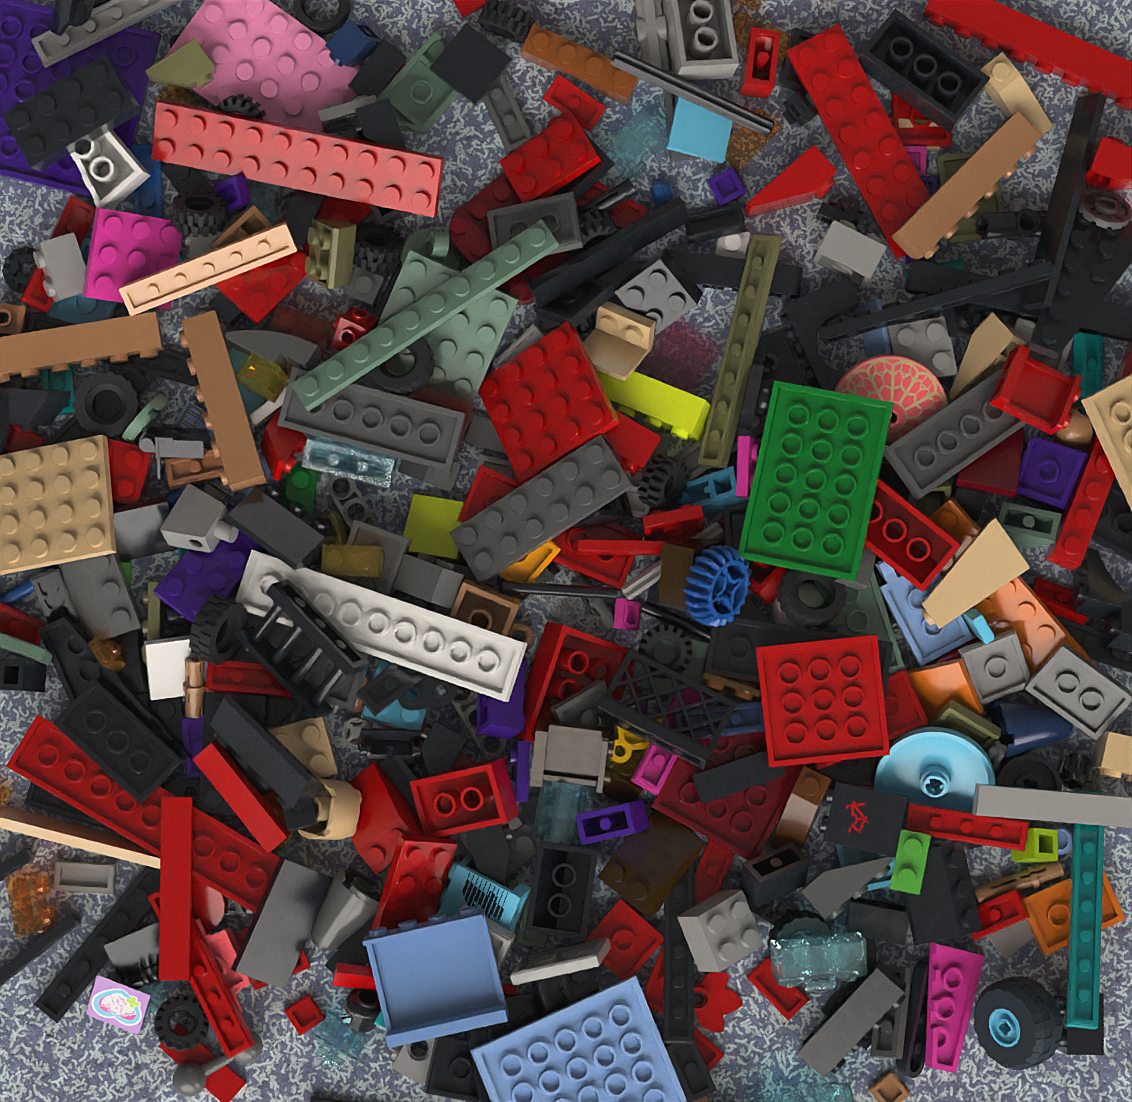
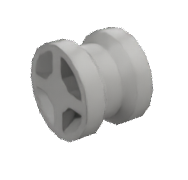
[341,717,372,747]

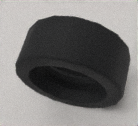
[293,0,350,35]

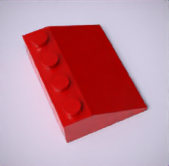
[515,621,635,743]

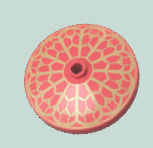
[833,354,948,442]

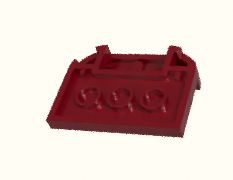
[448,173,573,306]

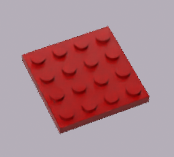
[478,322,620,484]
[756,634,890,767]

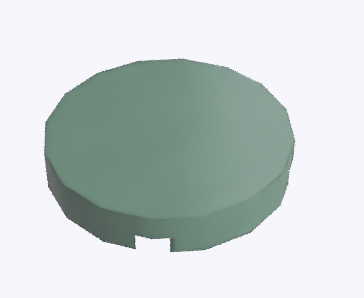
[122,393,170,444]

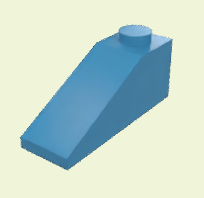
[657,466,749,515]

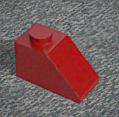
[738,27,780,99]

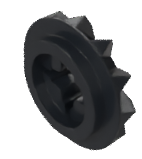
[2,246,36,294]

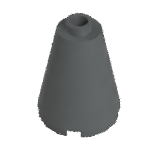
[310,866,383,951]

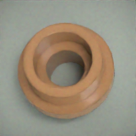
[507,621,534,649]

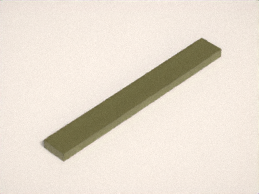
[697,233,782,469]

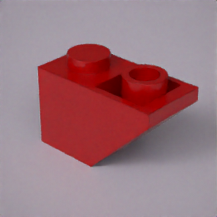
[260,409,310,481]

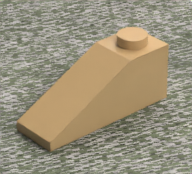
[980,52,1053,136]
[949,312,1027,401]

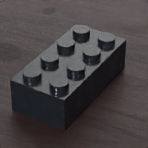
[858,9,990,134]
[2,55,142,172]

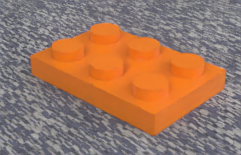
[1023,869,1125,956]

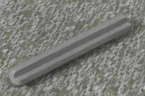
[621,522,724,600]

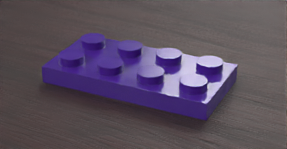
[153,503,267,623]

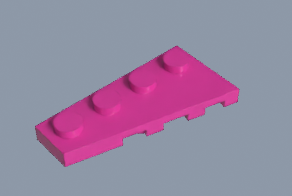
[925,942,985,1073]

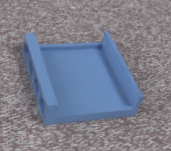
[363,906,509,1048]

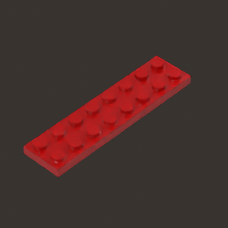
[786,23,930,261]

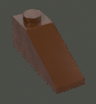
[770,766,835,851]

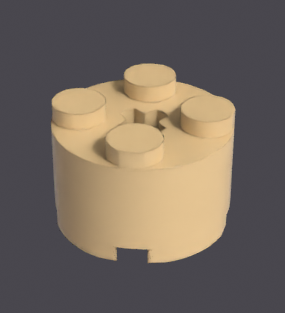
[298,779,362,840]

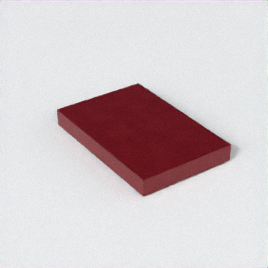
[956,425,1025,498]

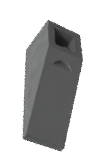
[799,856,893,919]

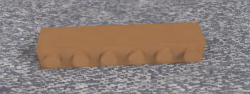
[890,111,1042,261]
[178,310,267,493]
[0,311,164,383]

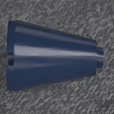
[986,700,1073,760]

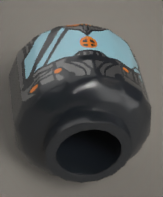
[341,989,381,1033]

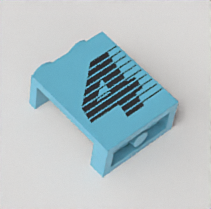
[438,855,531,932]

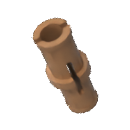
[183,655,206,718]

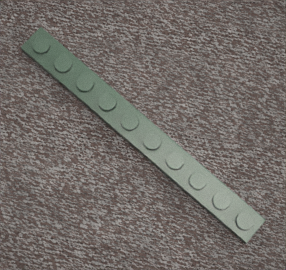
[290,219,559,411]

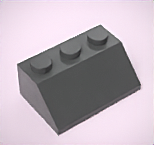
[58,549,143,642]

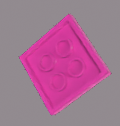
[82,207,183,310]

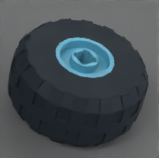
[973,976,1063,1070]

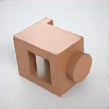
[0,303,31,336]

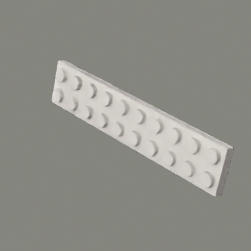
[235,550,528,702]

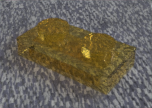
[321,544,384,577]

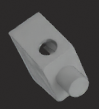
[160,484,239,553]

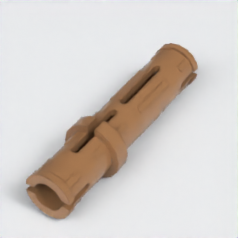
[973,859,1064,905]

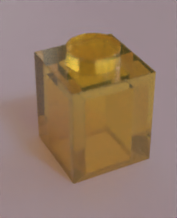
[235,353,290,403]

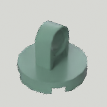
[400,228,460,270]

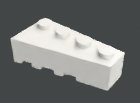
[71,130,151,210]

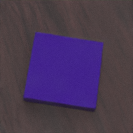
[1017,435,1089,510]

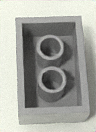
[662,0,739,81]

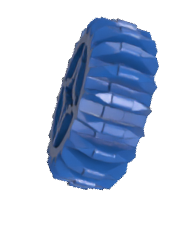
[683,545,752,627]

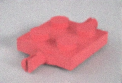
[195,918,256,1012]

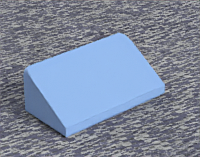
[858,299,892,358]

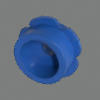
[649,178,673,206]

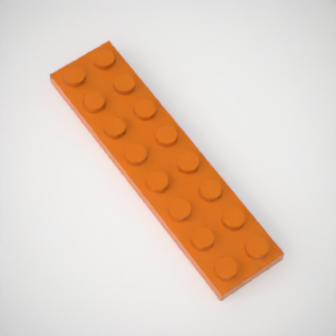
[929,496,1098,676]

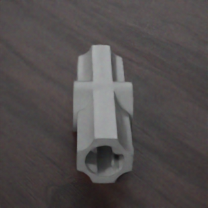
[634,0,669,72]

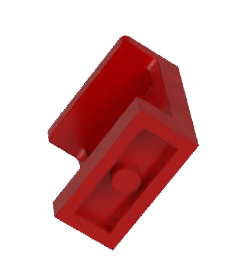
[988,344,1083,435]

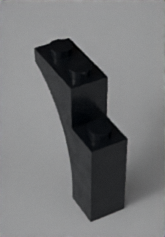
[1070,548,1132,653]

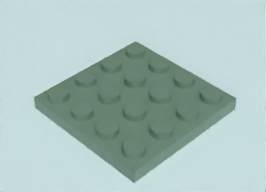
[376,249,520,407]

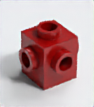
[331,307,378,351]

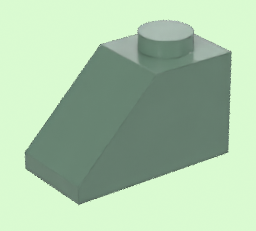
[998,502,1062,549]

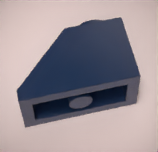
[325,20,382,67]

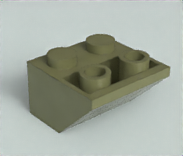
[305,219,356,289]

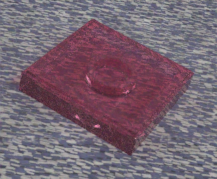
[639,321,721,394]

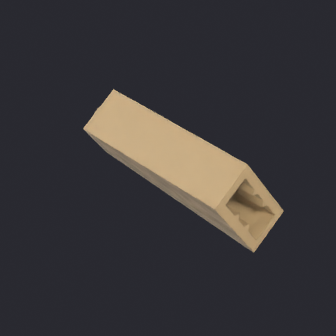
[921,516,1030,629]

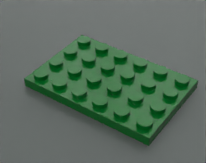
[738,380,894,582]

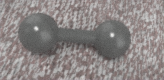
[172,1030,263,1097]

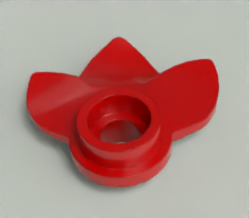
[694,972,743,1032]

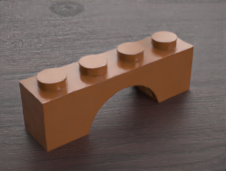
[521,23,640,106]

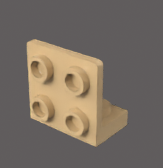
[583,301,656,381]

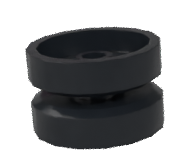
[995,754,1062,821]

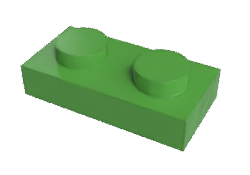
[889,829,932,895]

